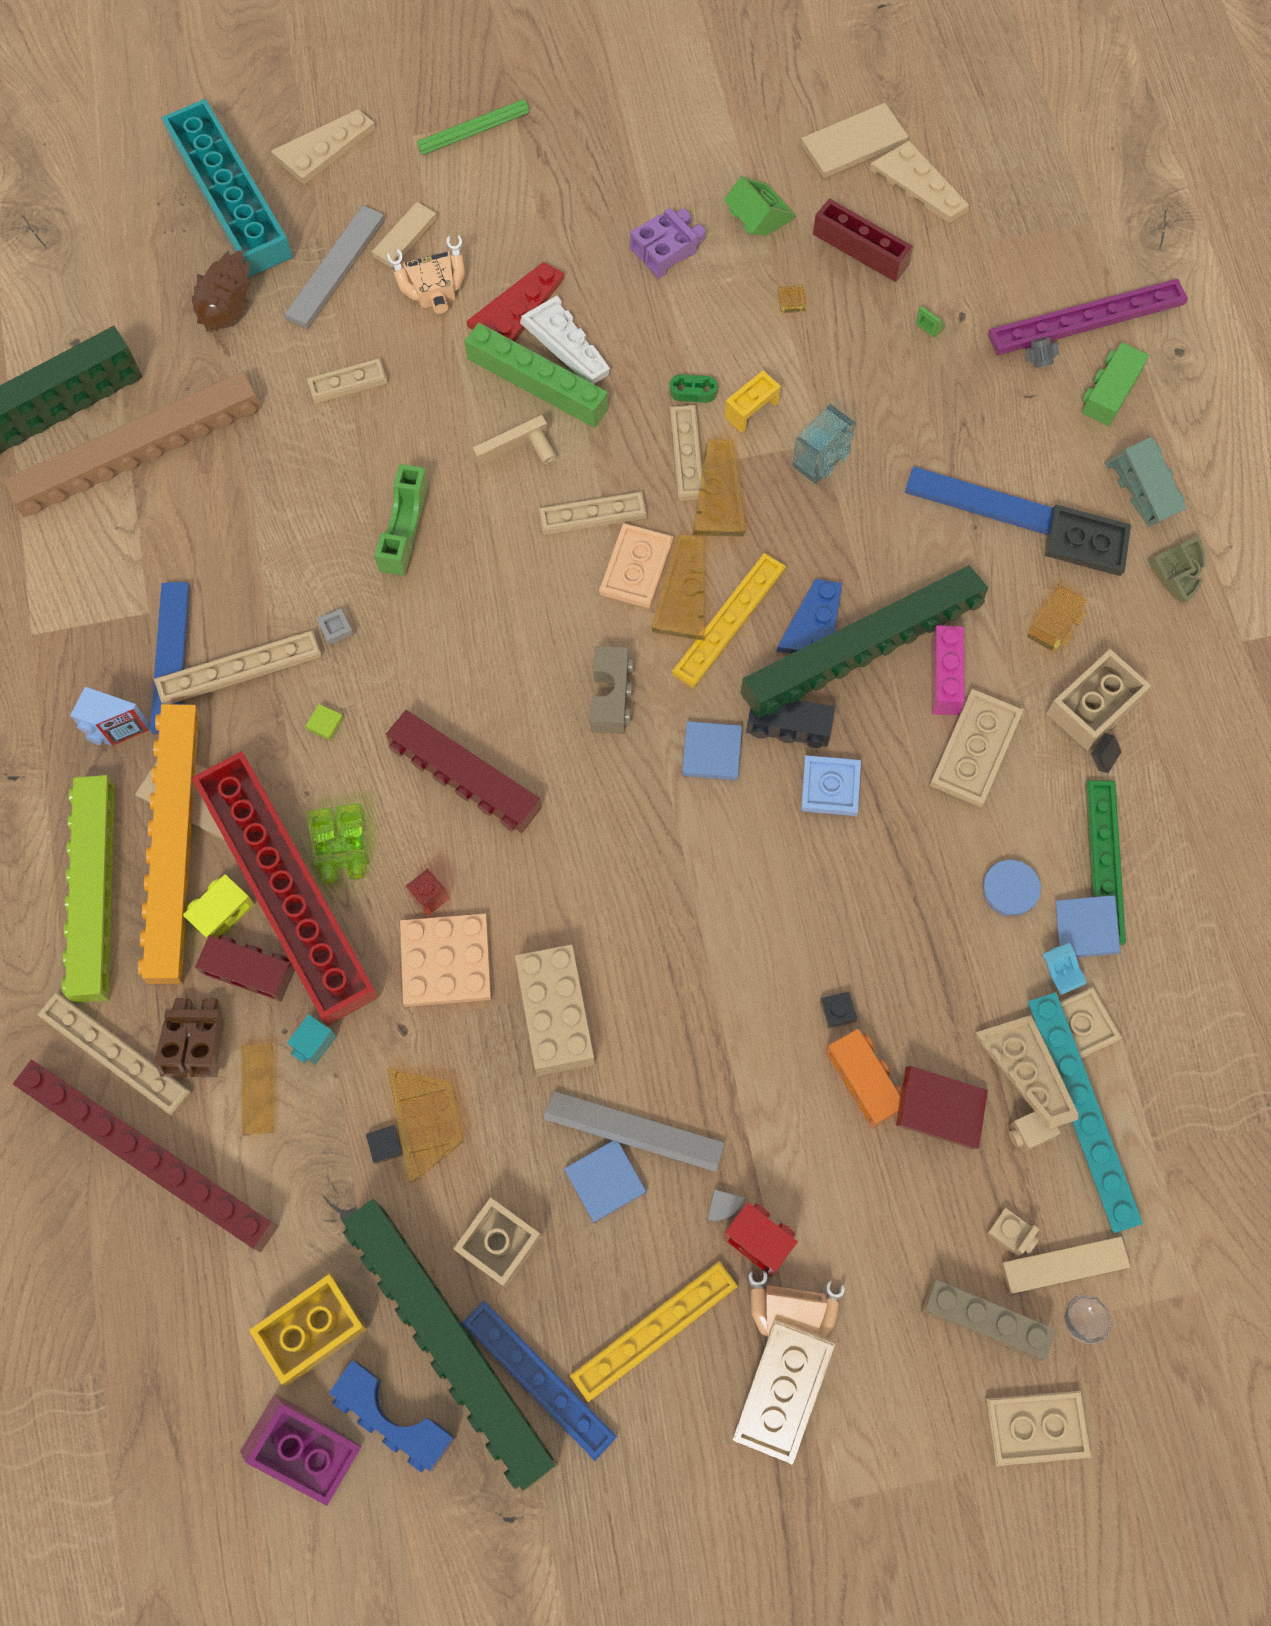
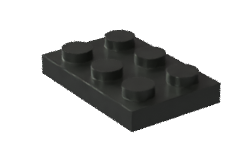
[1045,504,1131,576]

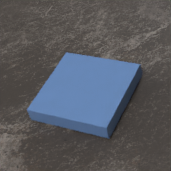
[682,721,742,780]
[1056,895,1121,958]
[564,1141,646,1223]

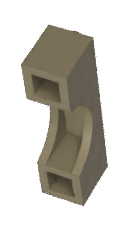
[921,1280,1056,1362]

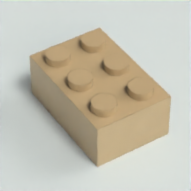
[1047,649,1152,751]

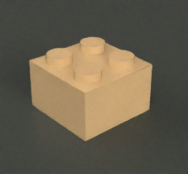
[454,1197,542,1289]

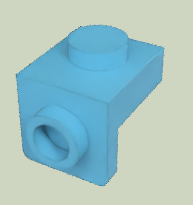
[1042,943,1087,994]

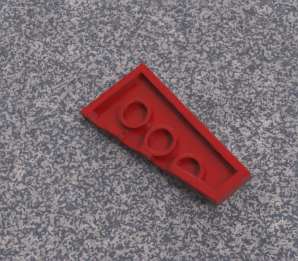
[466,262,564,342]

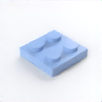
[801,755,861,816]

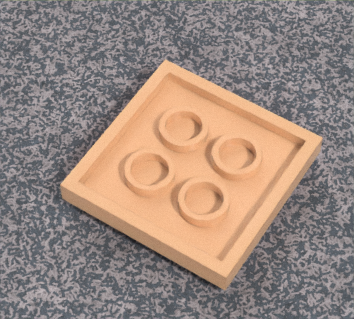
[400,914,492,1007]

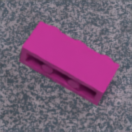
[931,626,965,715]

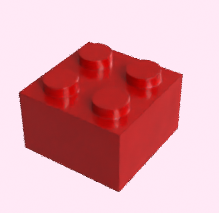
[723,1202,798,1278]

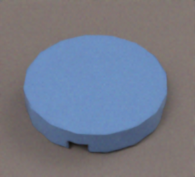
[983,860,1041,916]

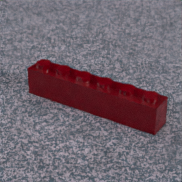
[385,709,542,833]

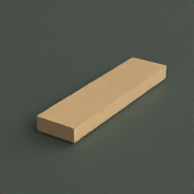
[670,405,705,501]
[539,491,647,536]
[1001,1237,1131,1294]

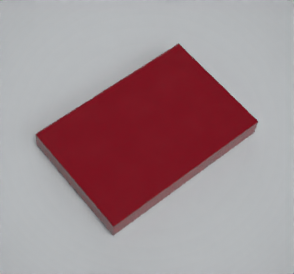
[896,1066,988,1149]

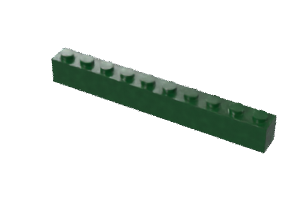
[740,565,988,718]

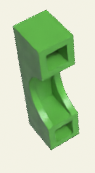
[374,464,429,576]

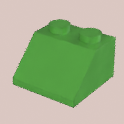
[724,176,796,236]

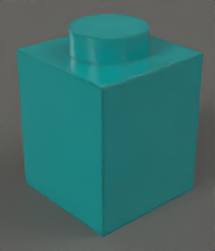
[287,1014,337,1065]

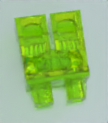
[306,803,369,884]

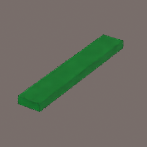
[1085,780,1126,945]

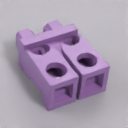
[630,208,705,279]

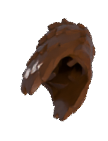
[192,250,250,332]

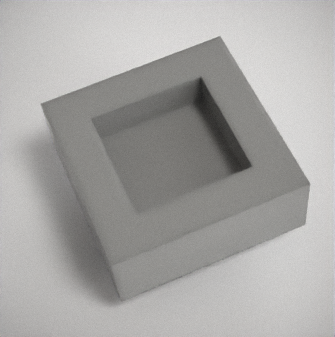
[317,608,353,645]

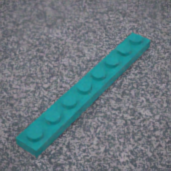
[1027,993,1143,1233]

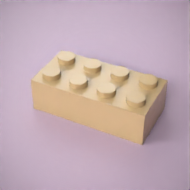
[515,945,595,1076]

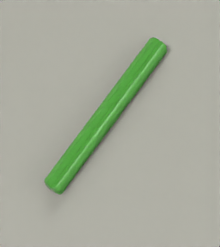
[417,99,529,155]

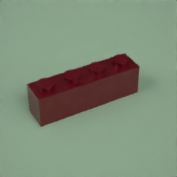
[813,198,913,282]

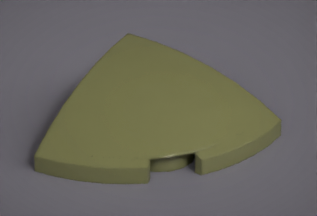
[1148,535,1205,603]

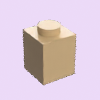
[1009,1112,1061,1153]

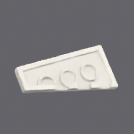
[520,296,610,384]

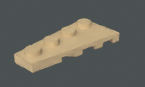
[271,109,375,185]
[975,1015,1078,1129]

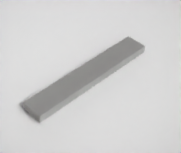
[285,205,385,329]
[544,1091,725,1172]

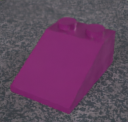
[240,1394,361,1506]

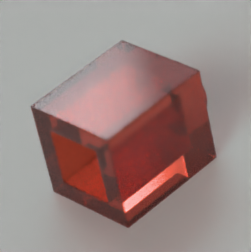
[405,868,449,917]

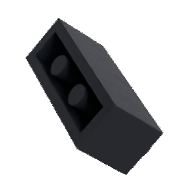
[746,700,835,748]

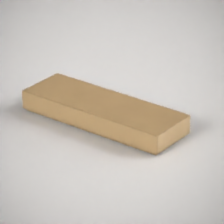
[372,202,437,268]
[306,358,388,404]

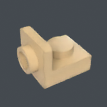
[987,1208,1040,1256]

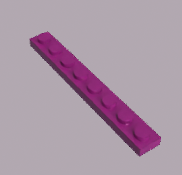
[988,279,1188,356]

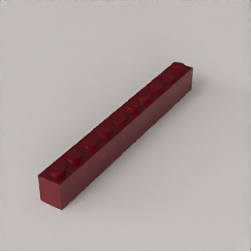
[13,1059,279,1252]

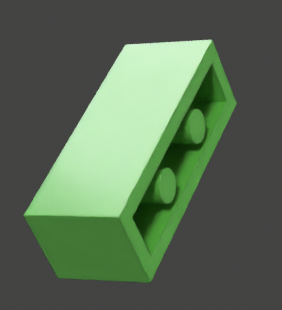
[1082,342,1150,427]

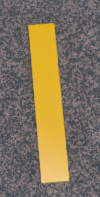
[672,553,786,689]
[570,1261,738,1403]

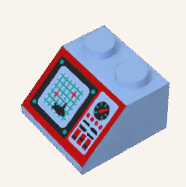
[70,687,150,746]

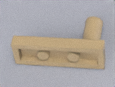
[472,415,557,466]

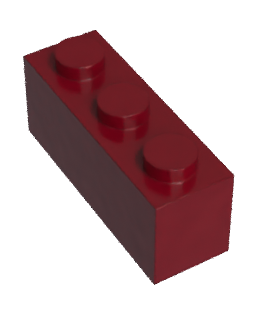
[195,935,295,1002]

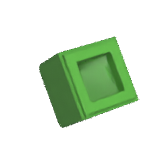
[916,306,946,337]

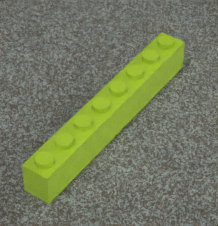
[62,775,115,1003]

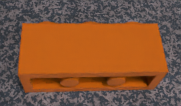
[826,1028,902,1129]

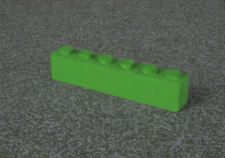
[464,323,608,428]

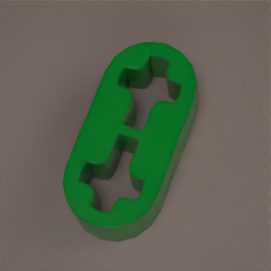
[669,374,718,403]

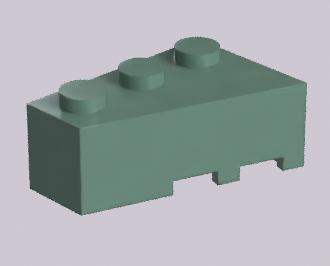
[1104,436,1187,527]

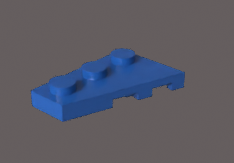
[777,579,842,654]

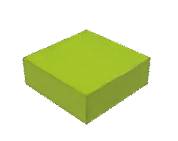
[305,704,344,741]

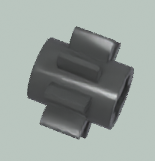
[1025,337,1059,368]

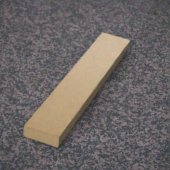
[154,630,322,704]
[37,992,192,1117]

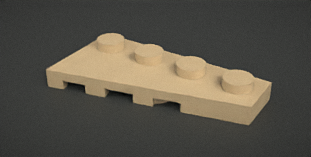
[870,141,969,223]

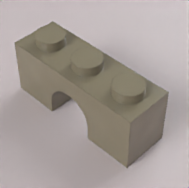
[590,646,633,734]

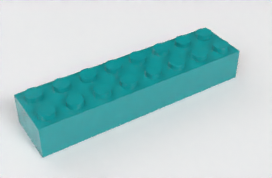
[161,98,293,277]

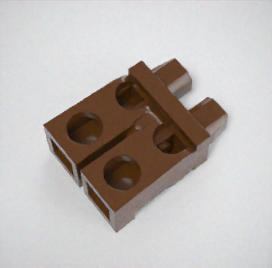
[154,998,224,1077]

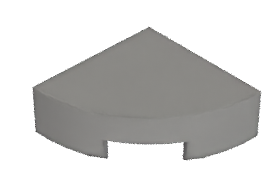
[707,1190,744,1222]

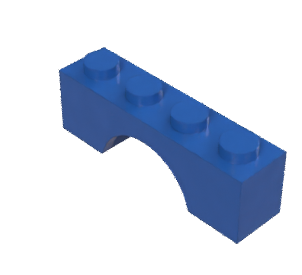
[329,1360,456,1472]

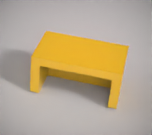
[724,370,781,433]

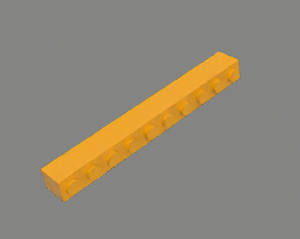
[138,704,199,984]

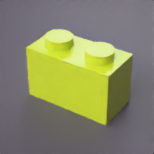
[183,875,255,939]

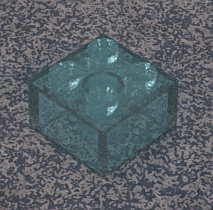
[792,404,855,484]

